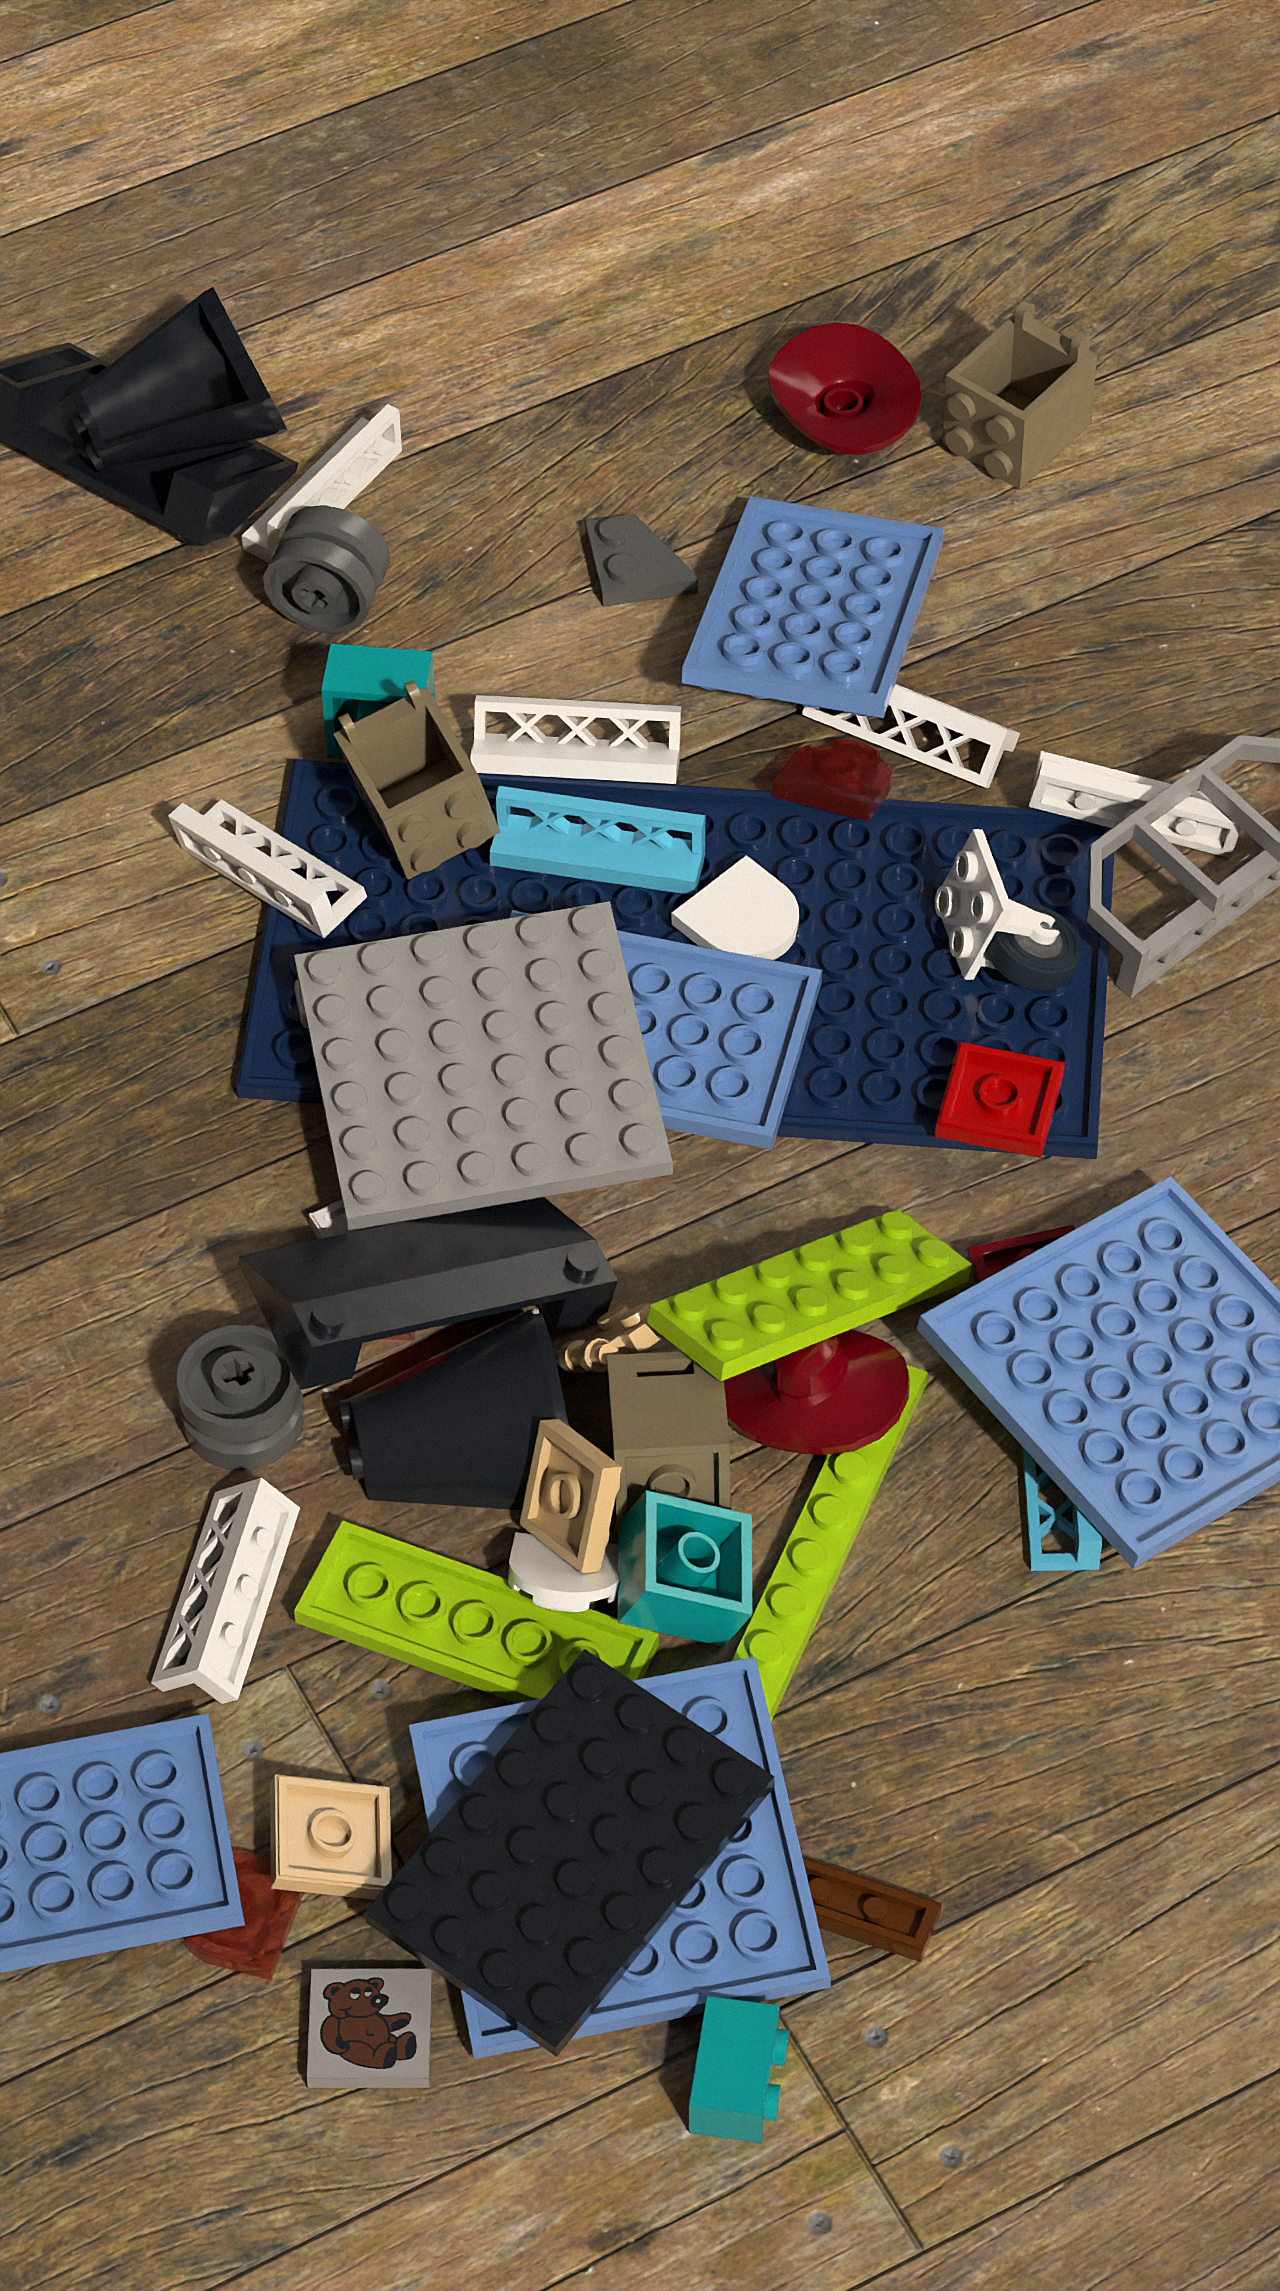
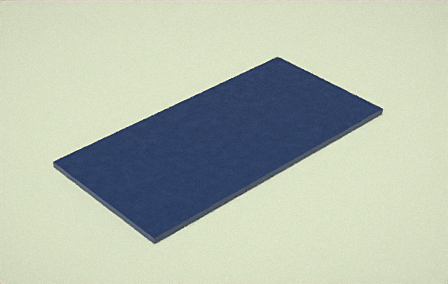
[236,759,1115,1159]

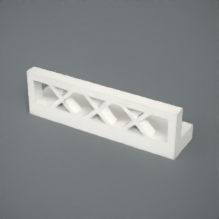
[242,404,402,563]
[802,684,1020,788]
[470,695,681,784]
[1029,751,1242,858]
[168,799,367,938]
[151,1478,300,1704]

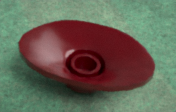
[768,322,922,455]
[724,1330,910,1455]

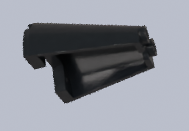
[71,287,288,472]
[338,1308,568,1510]

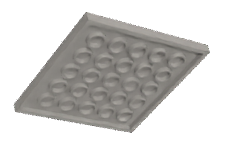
[294,901,673,1231]

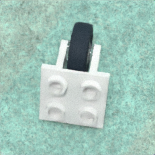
[935,829,1081,991]

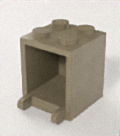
[942,300,1097,490]
[334,680,500,880]
[607,1351,731,1532]

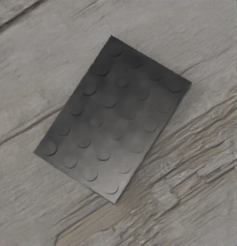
[364,1649,775,2057]

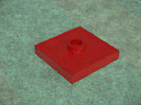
[935,1041,1065,1158]

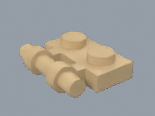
[555,1302,664,1374]

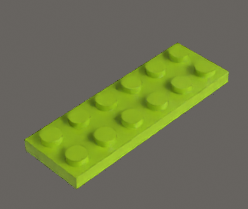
[647,1209,972,1382]
[294,1520,659,1703]

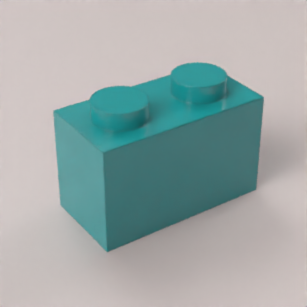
[689,1996,790,2143]

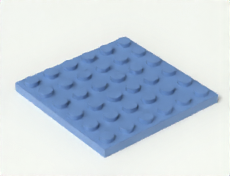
[916,1176,1280,1569]
[409,1657,831,2059]

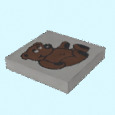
[307,1969,433,2088]

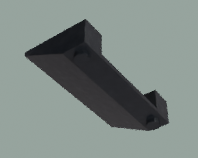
[0,342,299,546]
[238,1197,618,1390]

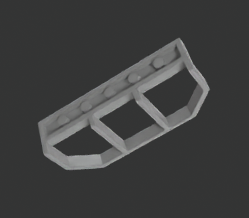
[1086,735,1280,998]

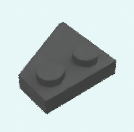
[585,514,698,607]

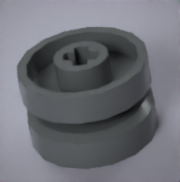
[263,505,390,634]
[176,1325,304,1470]

